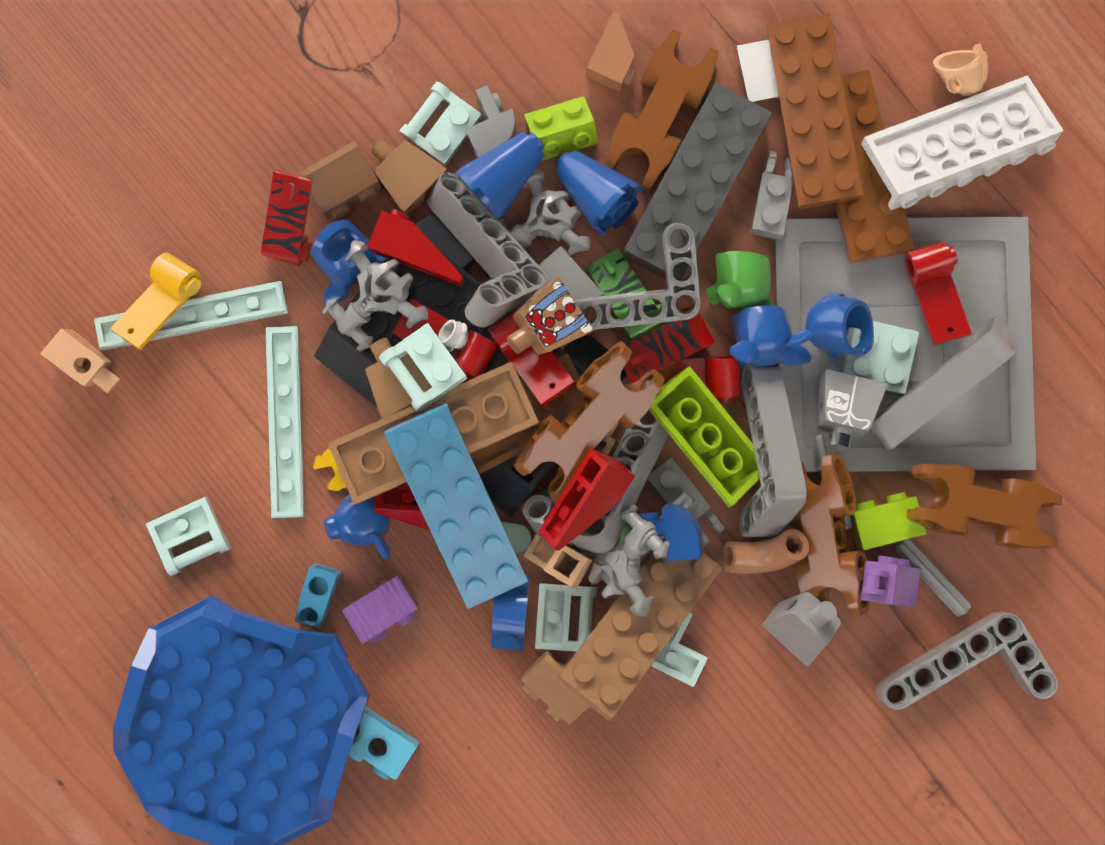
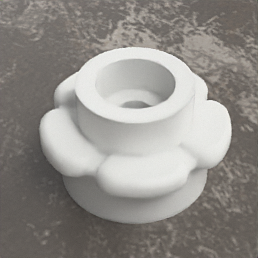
[438,320,468,352]

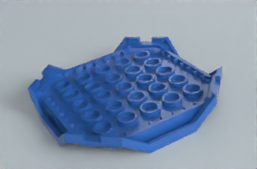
[113,595,370,845]

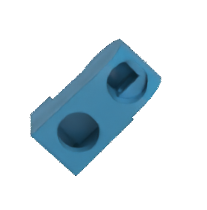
[295,563,343,629]

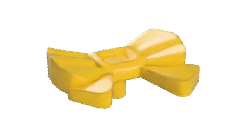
[313,448,347,491]

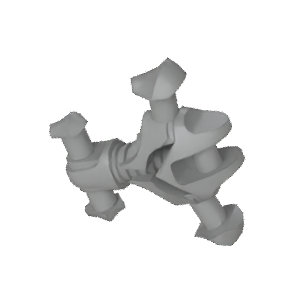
[498,168,590,256]
[323,240,428,352]
[577,505,670,617]

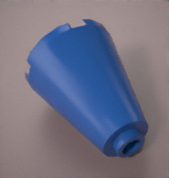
[456,132,545,219]
[556,151,644,236]

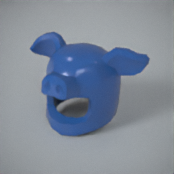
[310,219,386,305]
[786,292,874,359]
[729,305,812,367]
[323,495,391,559]

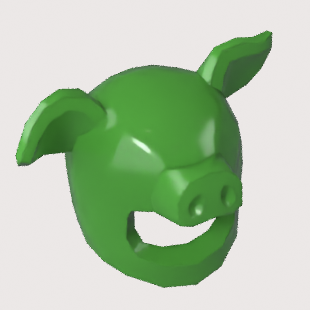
[706,251,776,310]

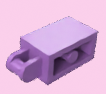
[861,556,921,607]

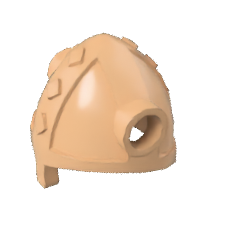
[933,43,988,97]

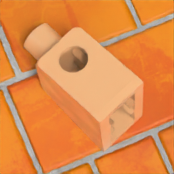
[40,328,120,394]

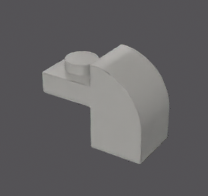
[465,85,515,158]

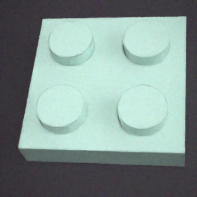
[842,321,919,395]

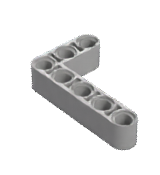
[427,173,548,327]
[574,223,701,330]
[870,316,1019,451]
[739,364,807,538]
[523,410,669,554]
[876,611,1058,710]

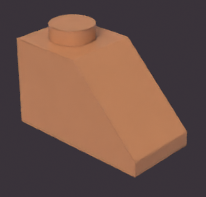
[586,12,637,93]

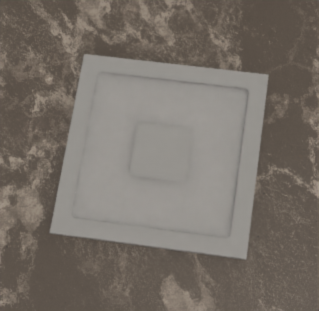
[775,217,1036,472]

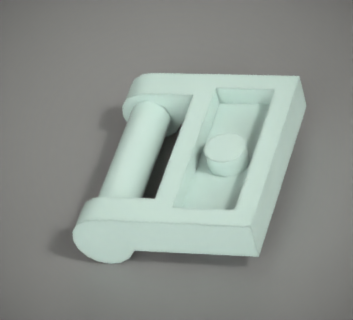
[399,81,482,167]
[379,323,467,412]
[146,497,231,576]
[535,583,597,651]

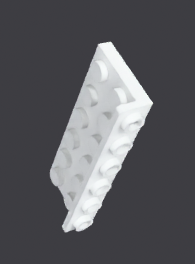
[861,75,1064,210]

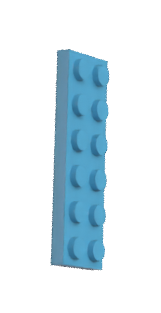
[384,404,528,609]

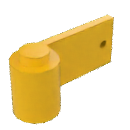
[110,253,201,351]

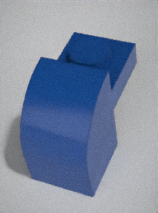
[631,504,704,561]
[491,576,529,651]

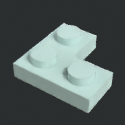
[651,613,708,687]

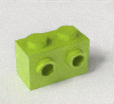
[850,492,927,550]

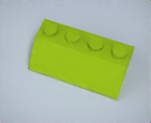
[649,366,760,507]

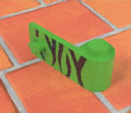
[586,248,666,342]

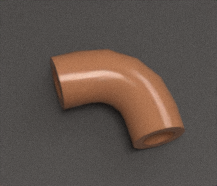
[722,529,809,574]

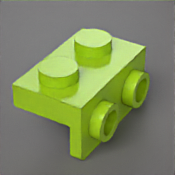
[524,96,598,161]

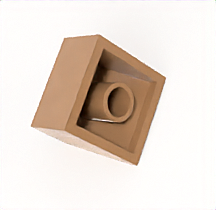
[298,141,382,220]
[521,649,590,725]

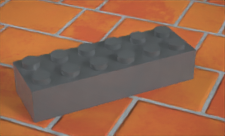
[623,82,772,279]

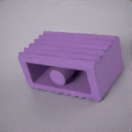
[342,575,420,645]

